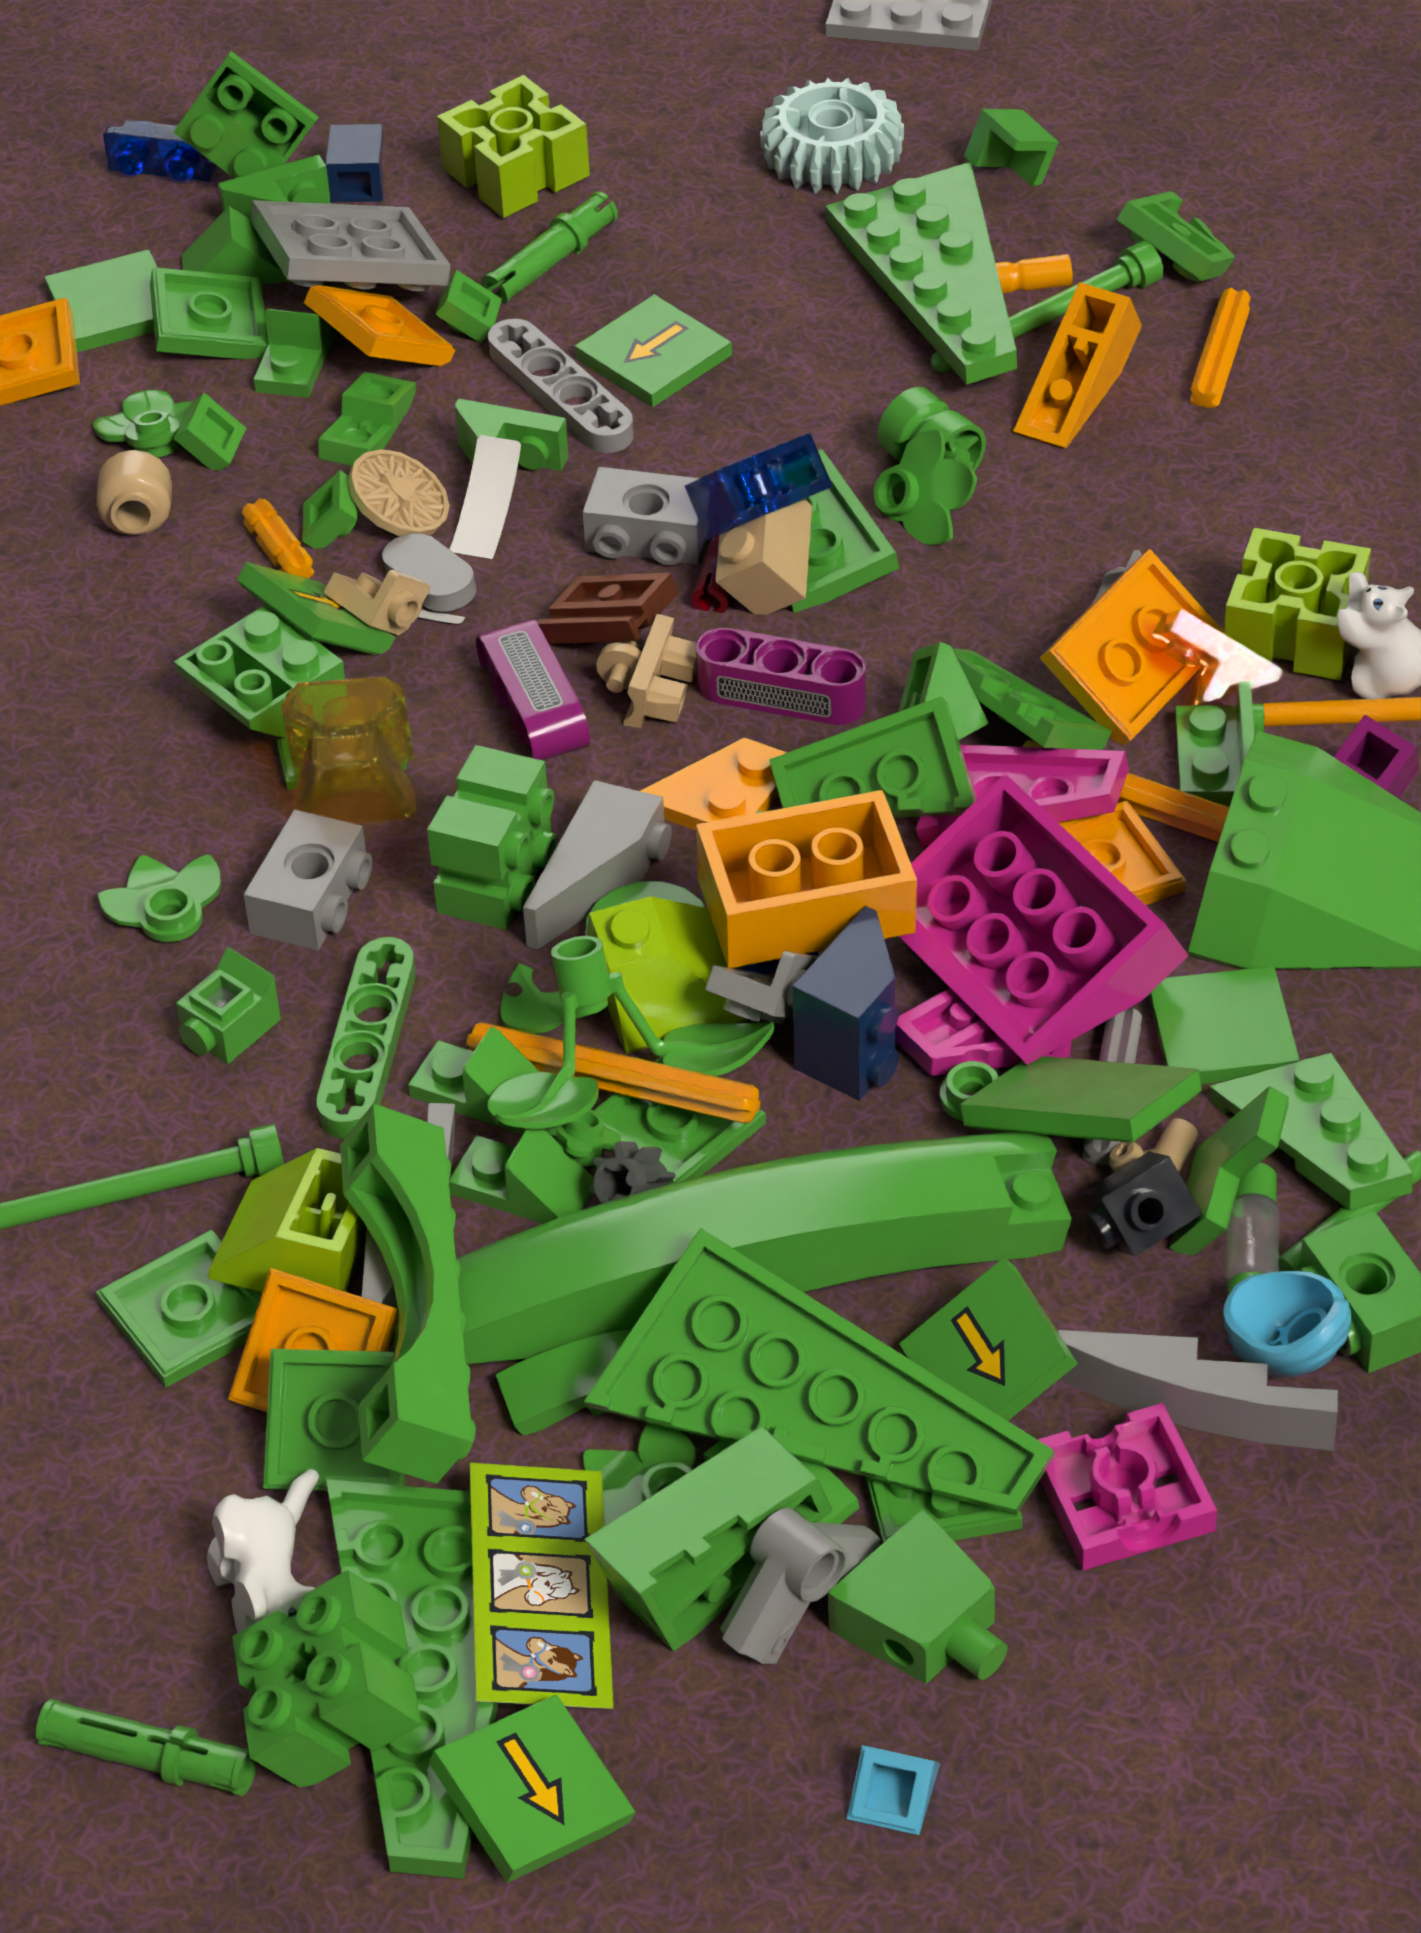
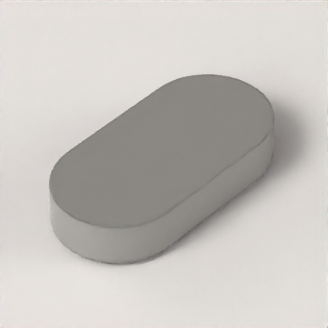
[382,533,477,612]

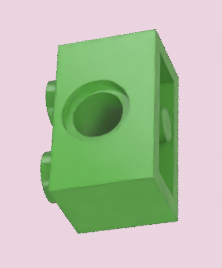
[1297,1210,1421,1373]

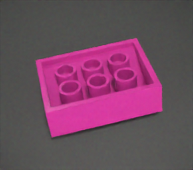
[898,773,1189,1065]

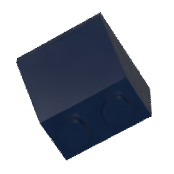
[792,906,899,1101]

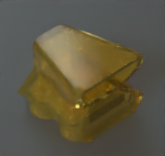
[281,676,417,824]

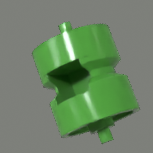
[877,387,986,472]

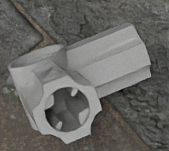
[720,1507,881,1664]

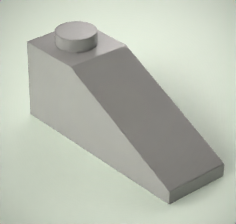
[523,780,672,949]

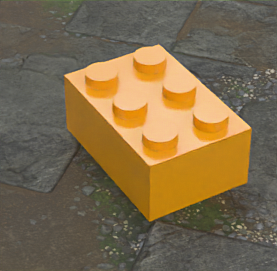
[696,790,917,968]

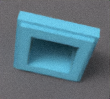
[847,1745,940,1835]

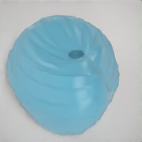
[1223,1271,1351,1378]

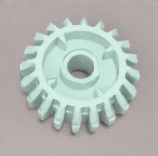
[760,77,904,195]

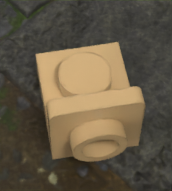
[323,570,430,635]

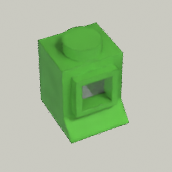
[176,946,281,1064]

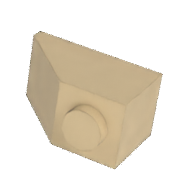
[716,500,812,615]

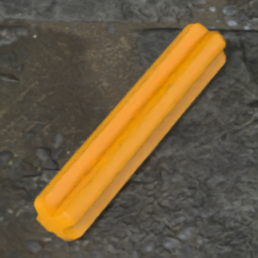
[1190,288,1251,408]

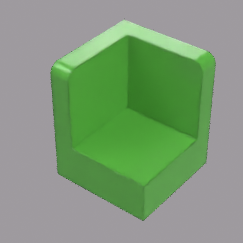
[964,109,1059,187]

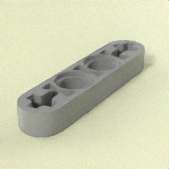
[488,319,634,453]

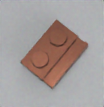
[537,573,679,644]

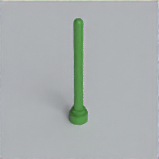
[930,240,1163,372]
[0,1123,284,1230]

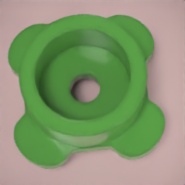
[544,1109,621,1167]

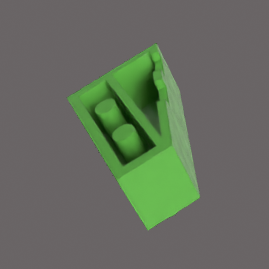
[585,1426,833,1652]

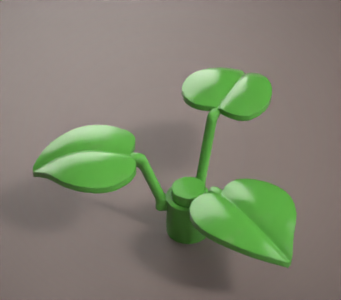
[487,936,774,1129]

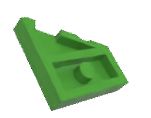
[1117,191,1235,281]

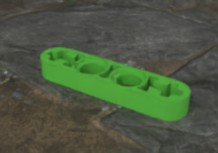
[316,937,416,1139]

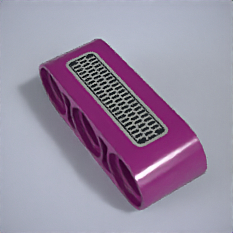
[475,619,590,760]
[696,628,866,725]

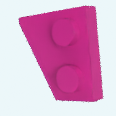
[895,988,1072,1076]

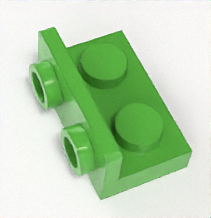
[1175,681,1264,804]

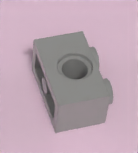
[583,467,713,565]
[244,809,372,951]

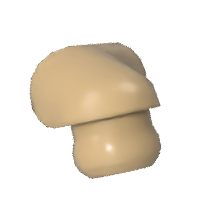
[1109,1118,1198,1173]

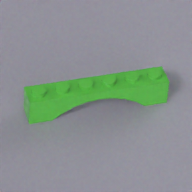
[340,1103,476,1484]

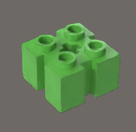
[427,745,558,930]
[233,1570,421,1787]

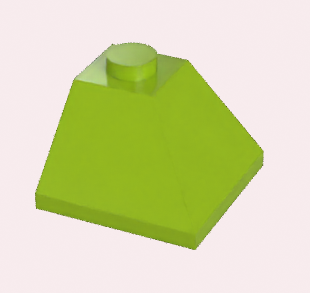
[587,896,748,1054]

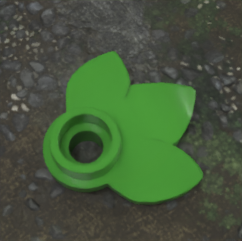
[93,389,193,458]
[874,430,977,546]
[98,855,221,942]
[583,1422,696,1526]

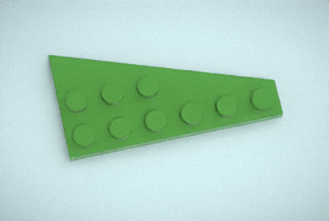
[825,162,1017,385]
[584,1228,1055,1515]
[326,1479,499,1879]

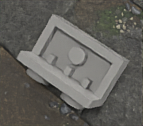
[705,950,819,1025]

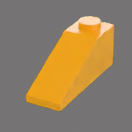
[1013,282,1142,449]

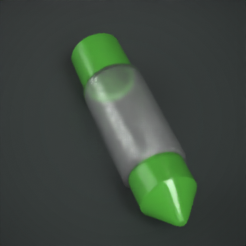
[1224,1162,1280,1297]

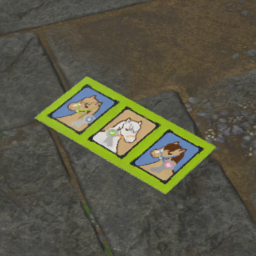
[470,1463,614,1709]

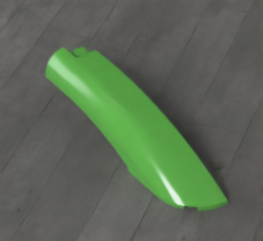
[393,1132,1072,1364]

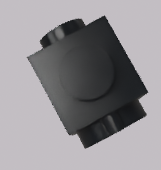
[1082,1151,1202,1257]

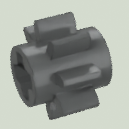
[588,1141,676,1203]

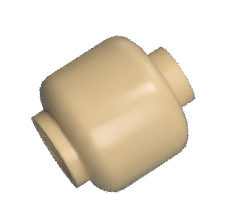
[96,450,172,535]

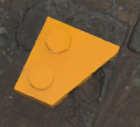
[640,737,787,830]

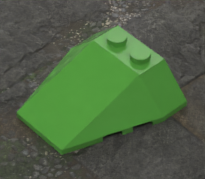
[1188,731,1421,970]

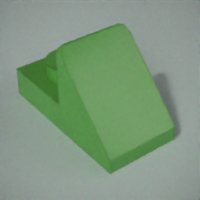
[218,154,331,219]
[254,309,337,398]
[454,398,569,471]
[408,1027,540,1135]
[449,1128,594,1223]

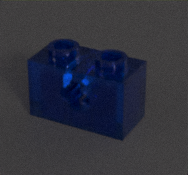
[684,433,833,540]

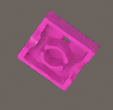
[1037,1403,1217,1571]

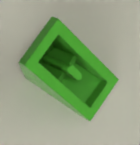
[182,206,291,284]
[898,642,989,740]

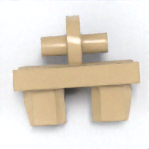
[596,614,697,728]

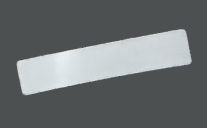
[418,435,521,624]

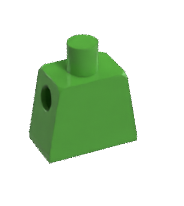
[828,1510,1008,1684]

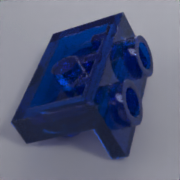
[103,120,217,182]

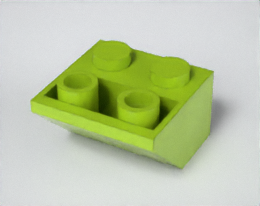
[208,1148,367,1292]

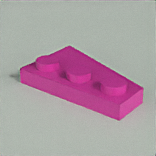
[916,745,1129,847]

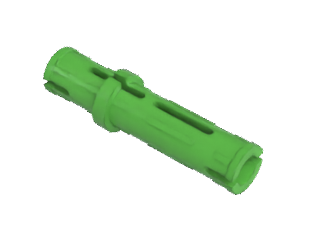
[482,191,618,304]
[36,1699,257,1796]

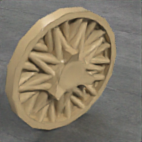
[347,449,450,536]

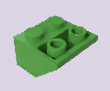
[173,51,319,178]
[174,604,349,738]

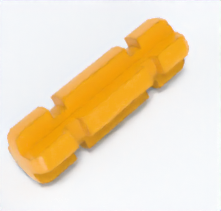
[242,498,314,579]

